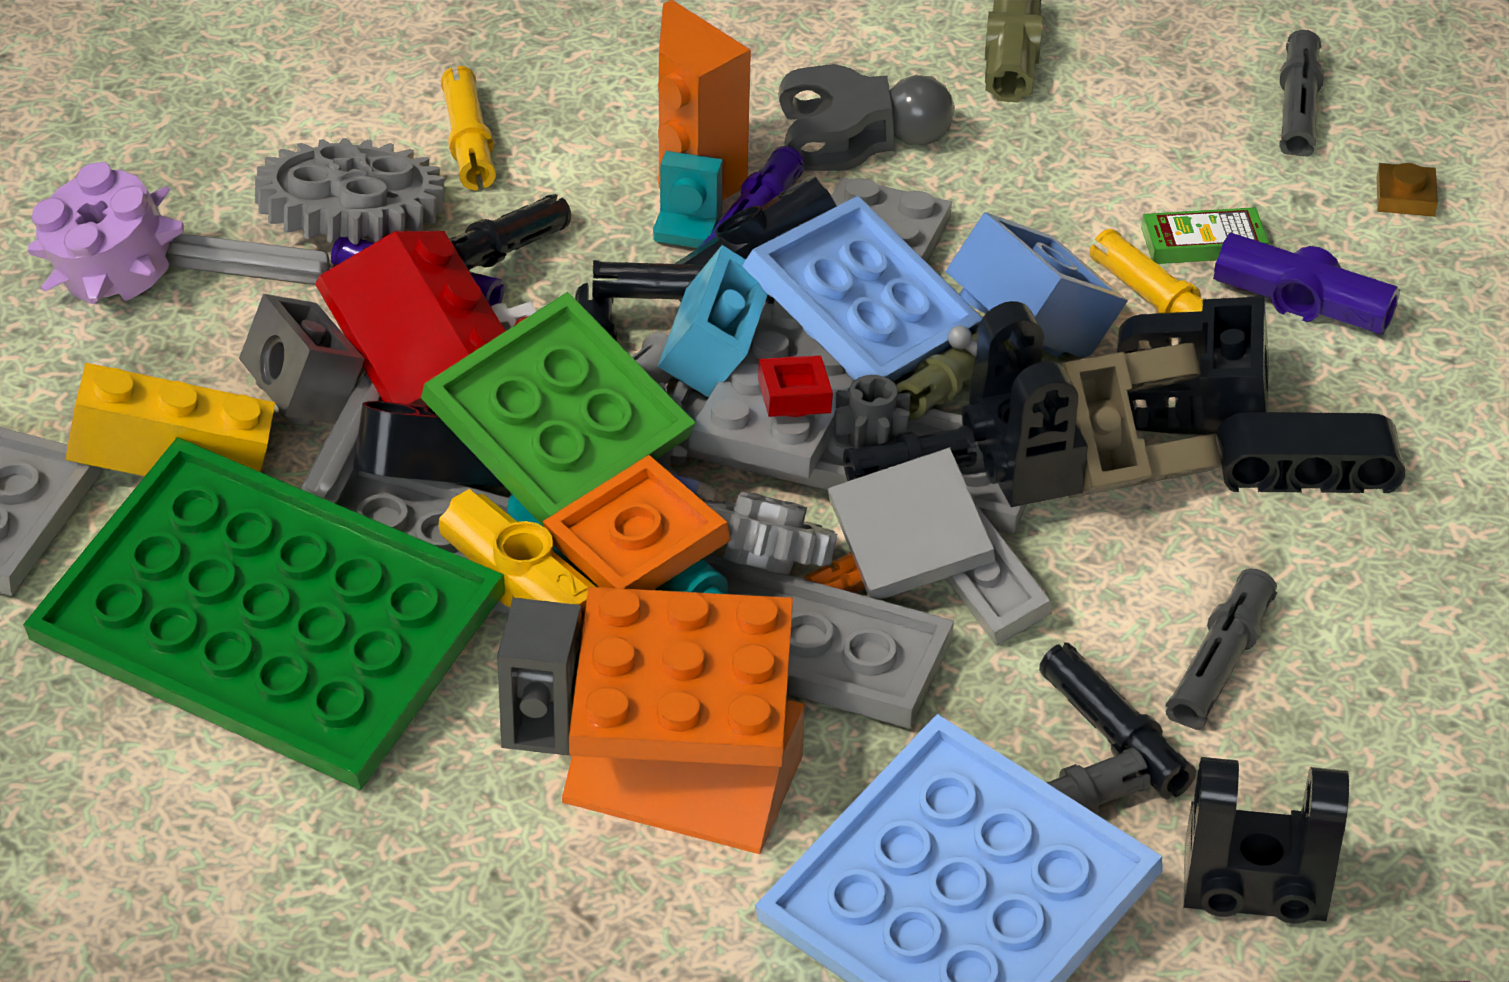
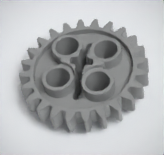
[255,138,445,244]

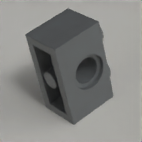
[497,597,582,756]

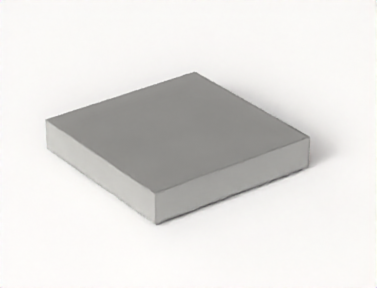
[828,448,995,600]

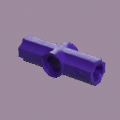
[1213,232,1400,335]

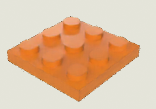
[569,587,793,767]

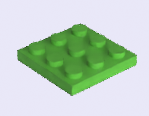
[421,292,696,527]

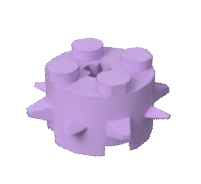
[28,162,184,305]

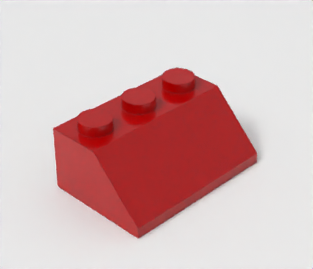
[315,231,506,406]

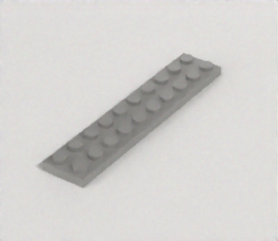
[337,469,954,729]

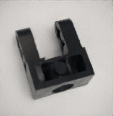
[1117,296,1269,435]
[962,301,1088,507]
[1183,757,1349,924]

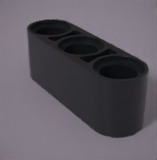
[353,401,505,487]
[1216,412,1405,493]

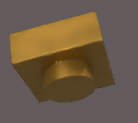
[1376,163,1438,217]

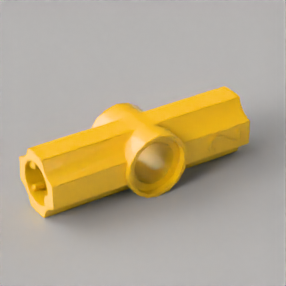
[439,489,596,632]

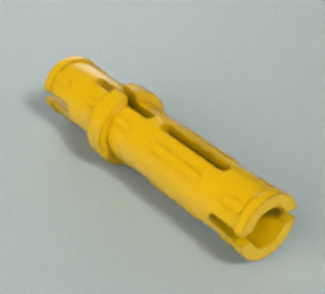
[441,66,496,191]
[1089,229,1203,313]

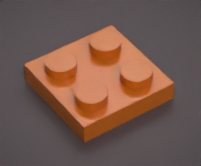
[543,455,731,590]

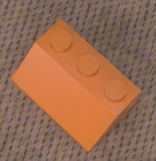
[658,0,751,200]
[562,699,805,854]

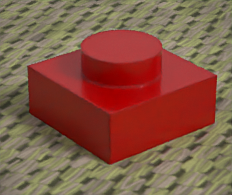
[758,355,833,417]

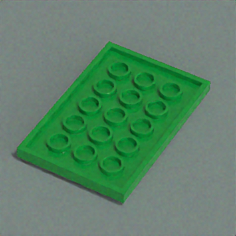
[23,437,505,790]

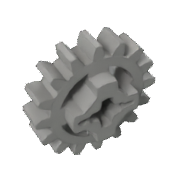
[704,491,838,574]

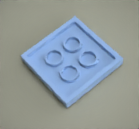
[742,196,982,381]

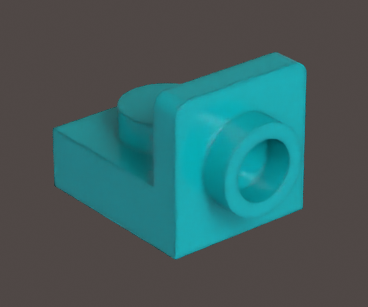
[653,151,723,248]

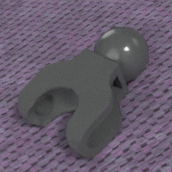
[778,64,955,171]

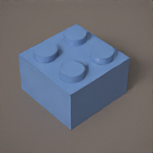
[945,212,1128,358]

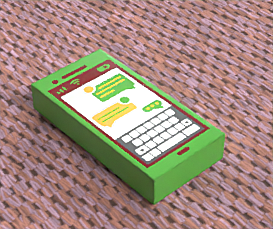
[1141,207,1269,264]

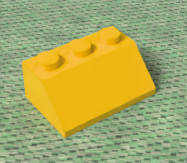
[65,362,275,476]

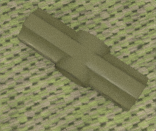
[984,0,1043,103]

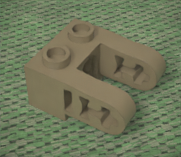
[1061,343,1222,498]

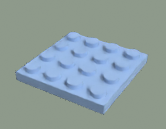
[755,714,1163,982]

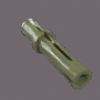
[896,327,1011,420]

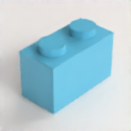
[657,245,768,397]

